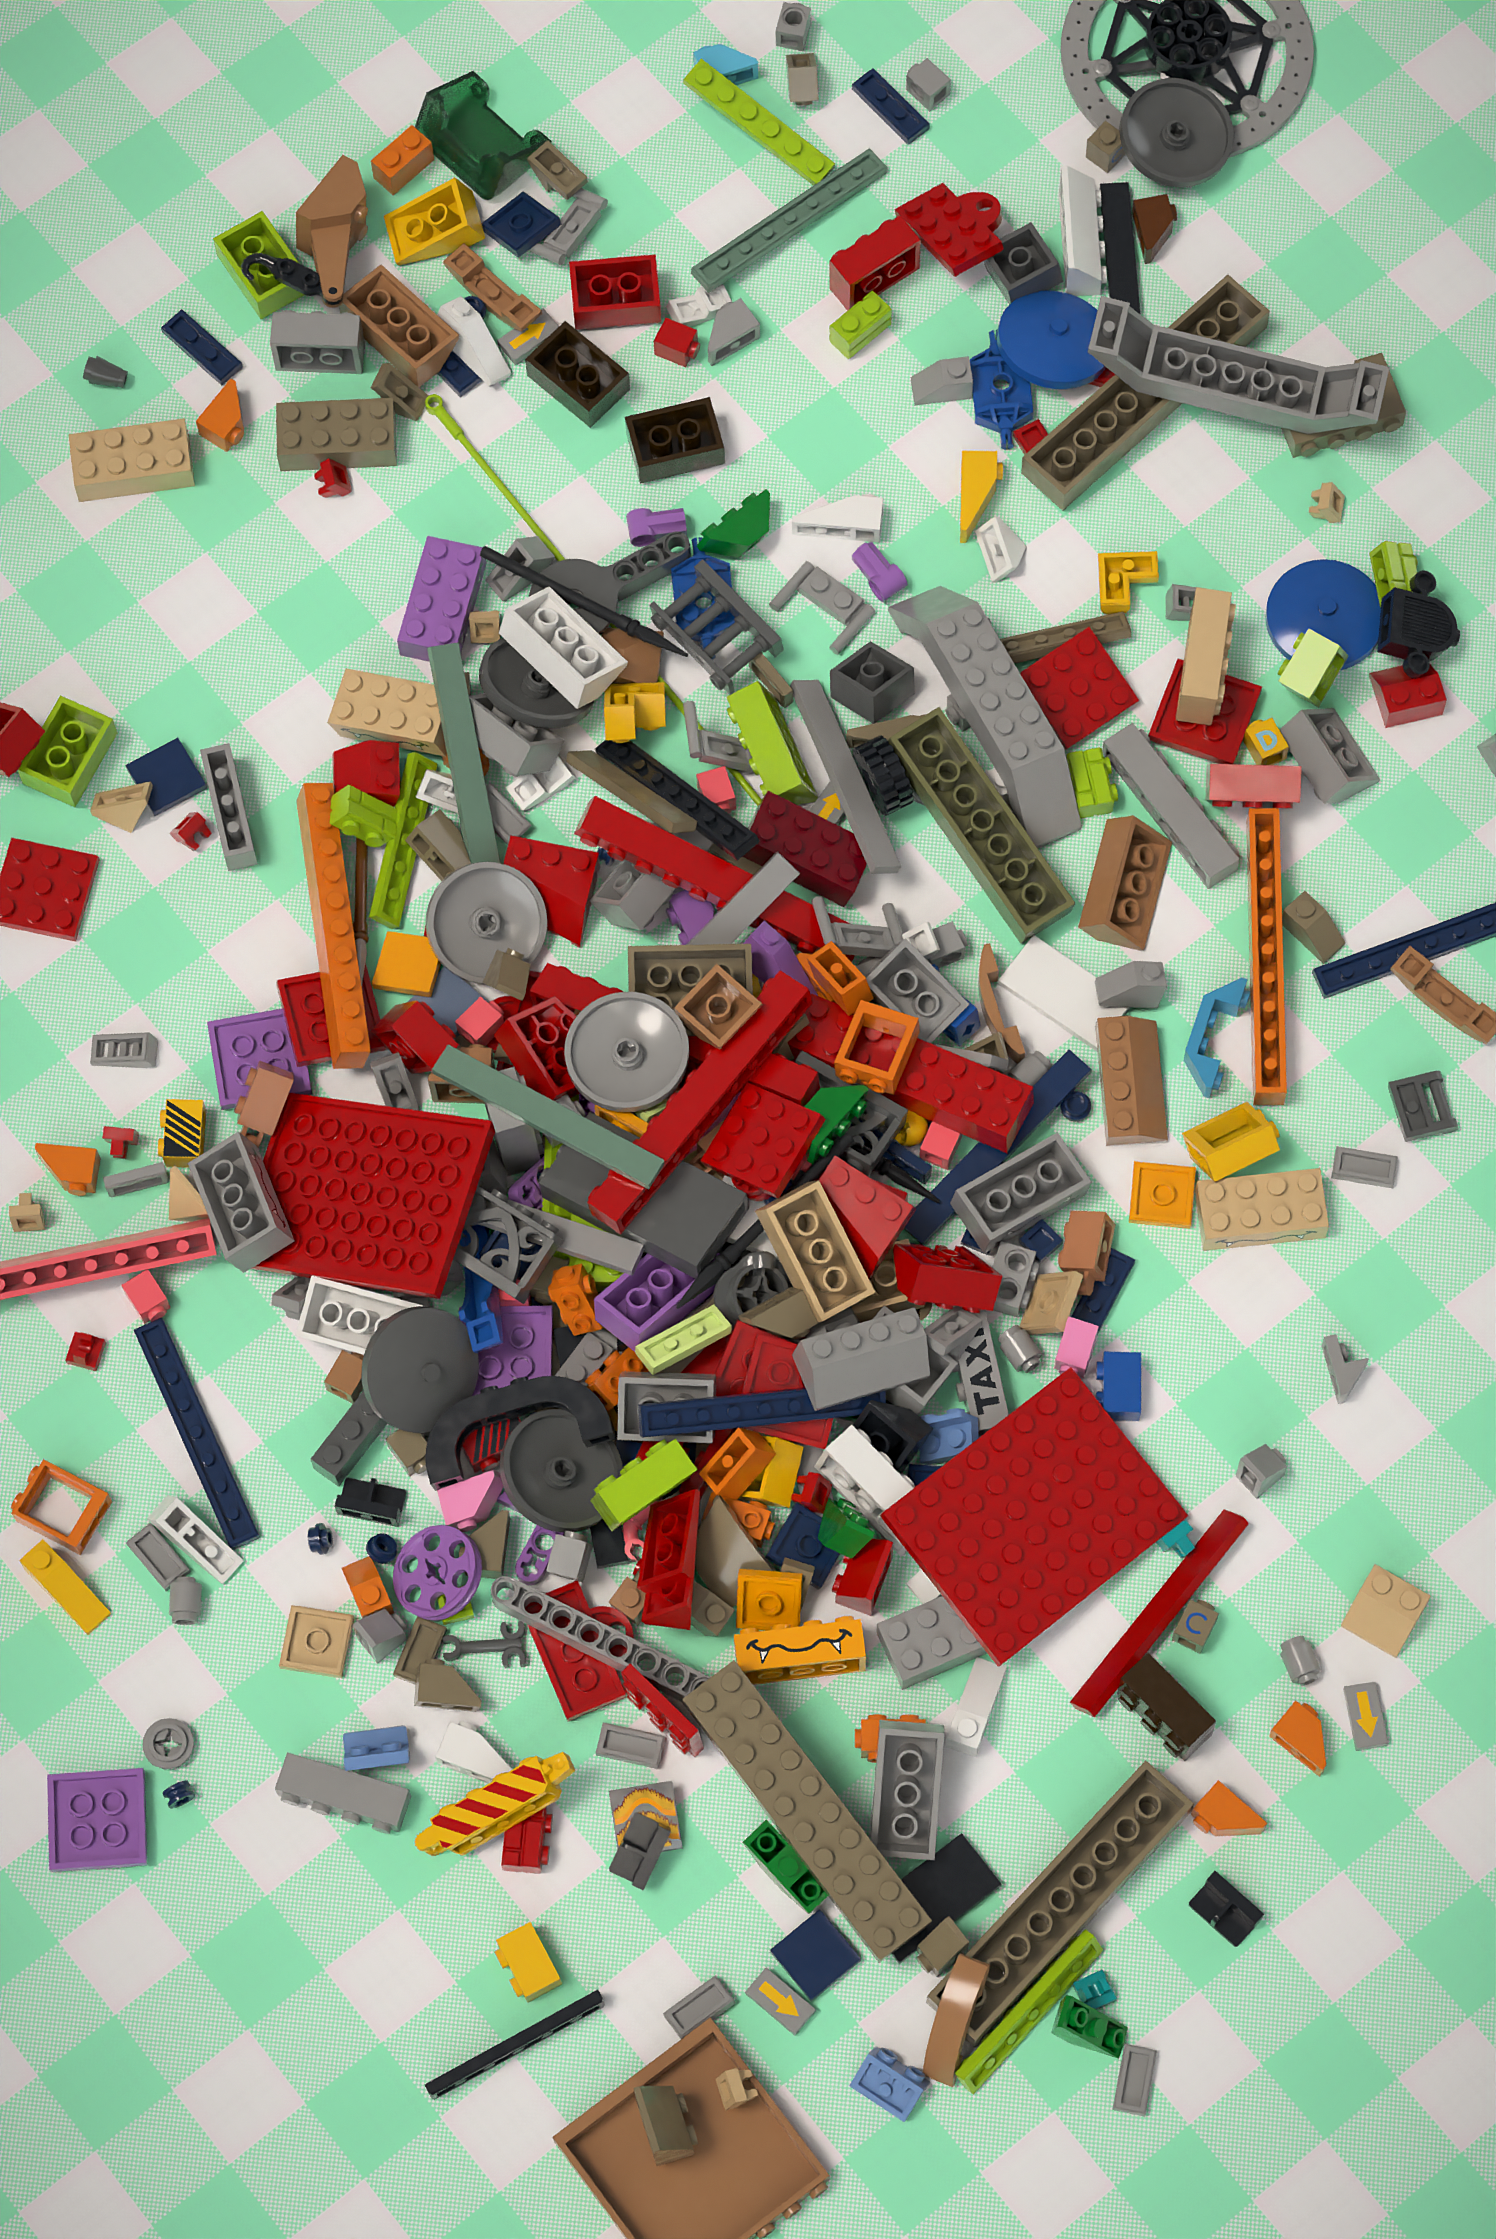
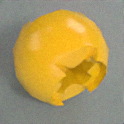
[895,1110,928,1147]

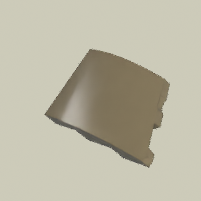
[695,1495,776,1607]

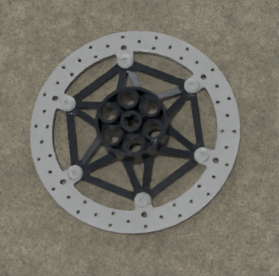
[1060,0,1314,158]

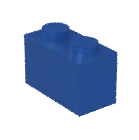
[1096,1351,1141,1421]

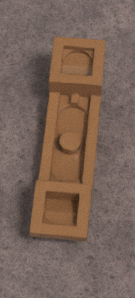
[443,244,543,332]
[978,943,1025,1064]
[1390,946,1496,1045]
[923,1953,991,2087]

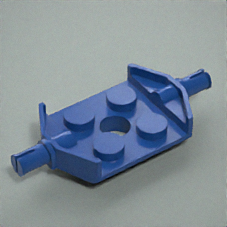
[970,330,1033,450]
[671,537,735,660]

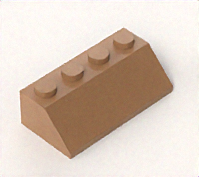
[339,264,459,387]
[1078,815,1172,951]
[1095,1016,1168,1146]

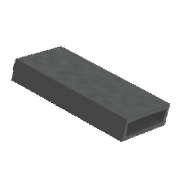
[539,1112,749,1279]

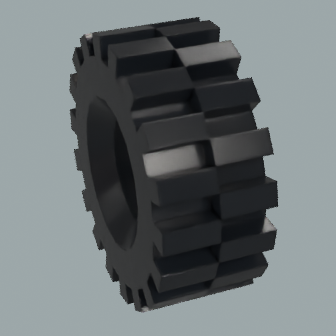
[852,735,914,816]

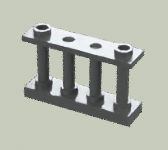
[650,559,784,695]

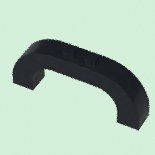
[425,1376,617,1491]

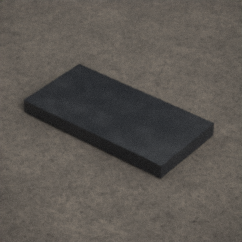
[891,1833,1002,1965]

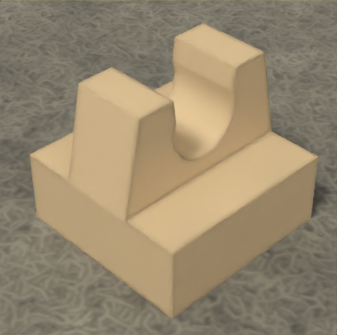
[1309,482,1345,523]
[469,610,501,643]
[9,1193,45,1232]
[716,2068,758,2111]

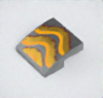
[609,1781,683,1852]

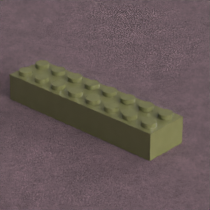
[888,707,1075,944]

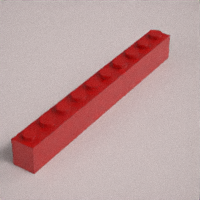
[574,796,855,962]
[530,963,820,1107]
[587,970,813,1235]

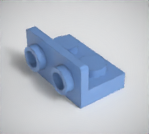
[919,1408,979,1465]
[343,1725,410,1771]
[849,2047,930,2122]

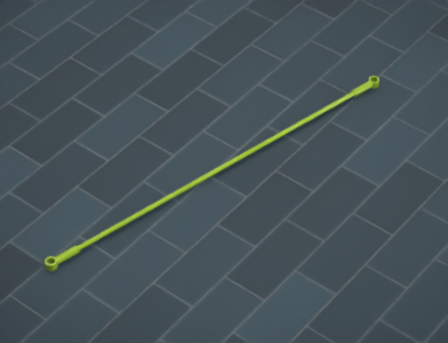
[425,394,762,806]

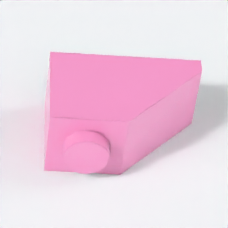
[1054,1316,1098,1378]
[437,1470,503,1532]

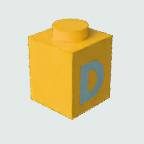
[1243,718,1289,765]

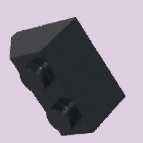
[853,1400,933,1474]

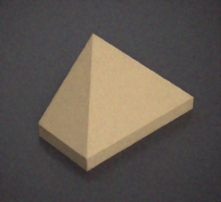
[90,781,153,833]
[169,1166,209,1222]

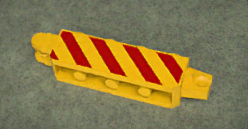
[414,1752,575,1856]

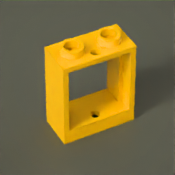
[1182,1102,1280,1182]

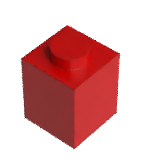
[653,318,701,368]

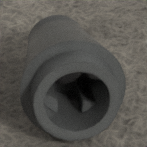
[83,356,128,388]

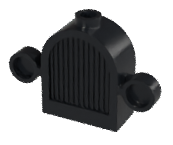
[1377,570,1460,678]

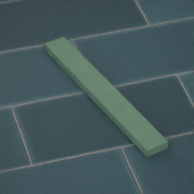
[691,148,888,293]
[427,642,500,863]
[432,1045,665,1190]

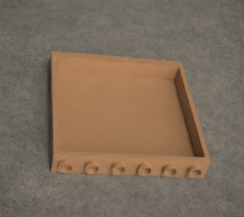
[552,2017,830,2239]

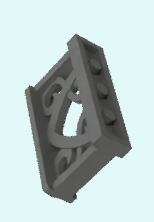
[795,1051,908,1177]
[453,1179,564,1304]

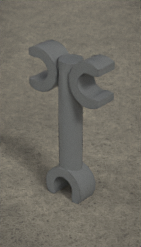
[443,1621,526,1668]

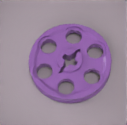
[393,1525,482,1621]

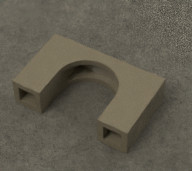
[1281,353,1406,458]

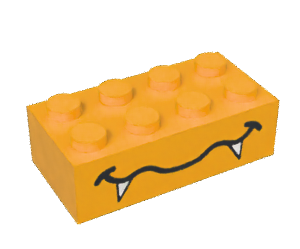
[734,1616,866,1685]

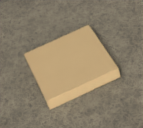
[1019,1271,1083,1335]
[279,1605,354,1679]

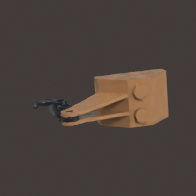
[241,155,368,308]

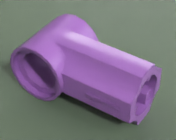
[626,508,687,547]
[852,542,908,602]

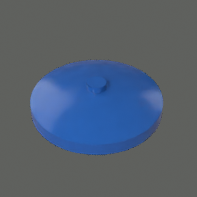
[996,291,1106,389]
[1265,559,1381,670]

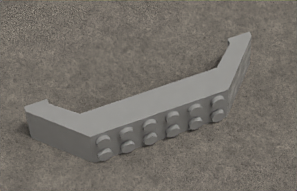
[1088,296,1389,434]
[888,586,1082,848]

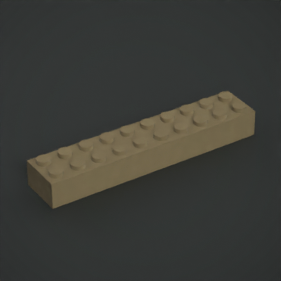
[1021,274,1270,511]
[682,1660,932,1963]
[926,1760,1194,2047]

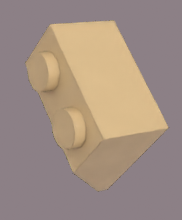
[1341,1564,1431,1658]

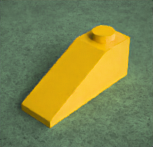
[960,451,1003,543]
[19,1539,111,1635]

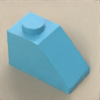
[693,44,758,85]

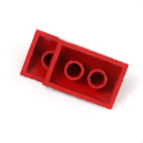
[637,1489,700,1630]

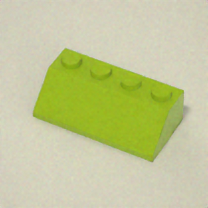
[726,681,818,805]

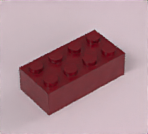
[742,791,867,907]

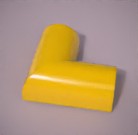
[1098,551,1159,615]

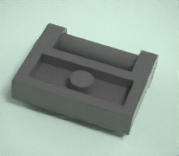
[1388,1071,1458,1142]

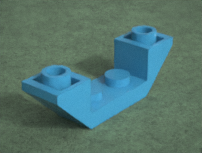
[1183,978,1251,1099]

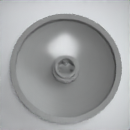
[426,862,547,983]
[564,992,689,1112]

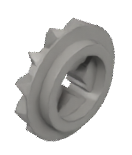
[142,1718,194,1770]

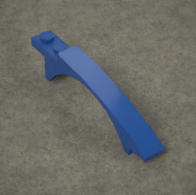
[458,1224,503,1353]

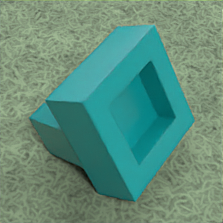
[1156,1519,1195,1558]
[1073,1970,1117,2010]

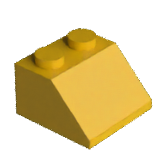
[738,1436,804,1508]

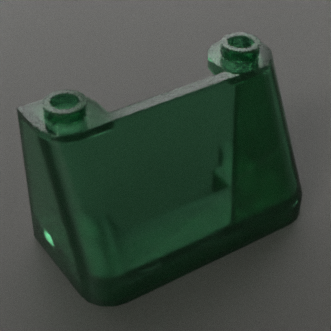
[415,71,552,200]

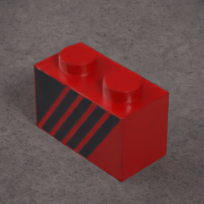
[462,1417,521,1473]

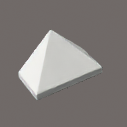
[975,516,1027,583]
[416,769,458,813]

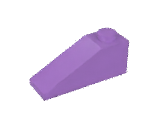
[743,921,818,996]

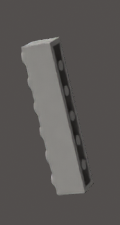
[1102,723,1240,889]

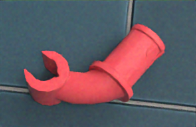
[622,1501,657,1562]

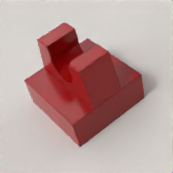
[314,458,352,498]
[169,812,212,851]
[102,1126,139,1159]
[65,1332,106,1371]
[791,1472,832,1514]

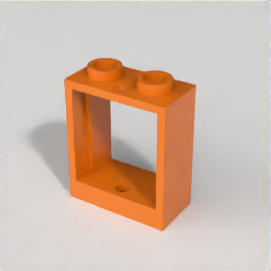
[834,1000,920,1095]
[11,1459,112,1555]

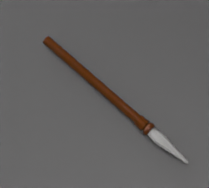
[353,837,369,986]

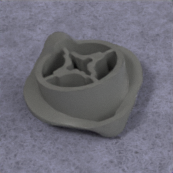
[713,1251,794,1331]

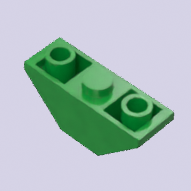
[696,489,770,558]
[804,1085,869,1165]
[818,1498,875,1559]
[742,1820,828,1914]
[1051,1995,1128,2059]

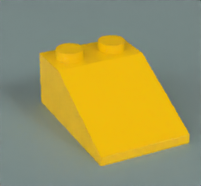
[384,177,485,266]

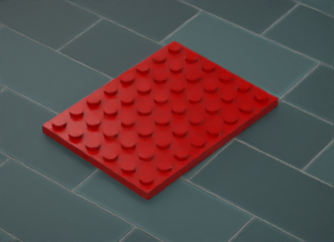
[251,1093,495,1299]
[880,1367,1188,1667]

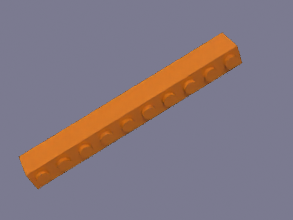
[296,783,371,1069]
[1246,808,1287,1105]

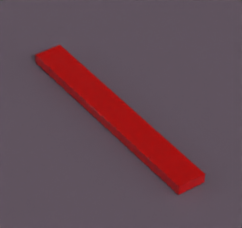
[1070,1509,1249,1717]

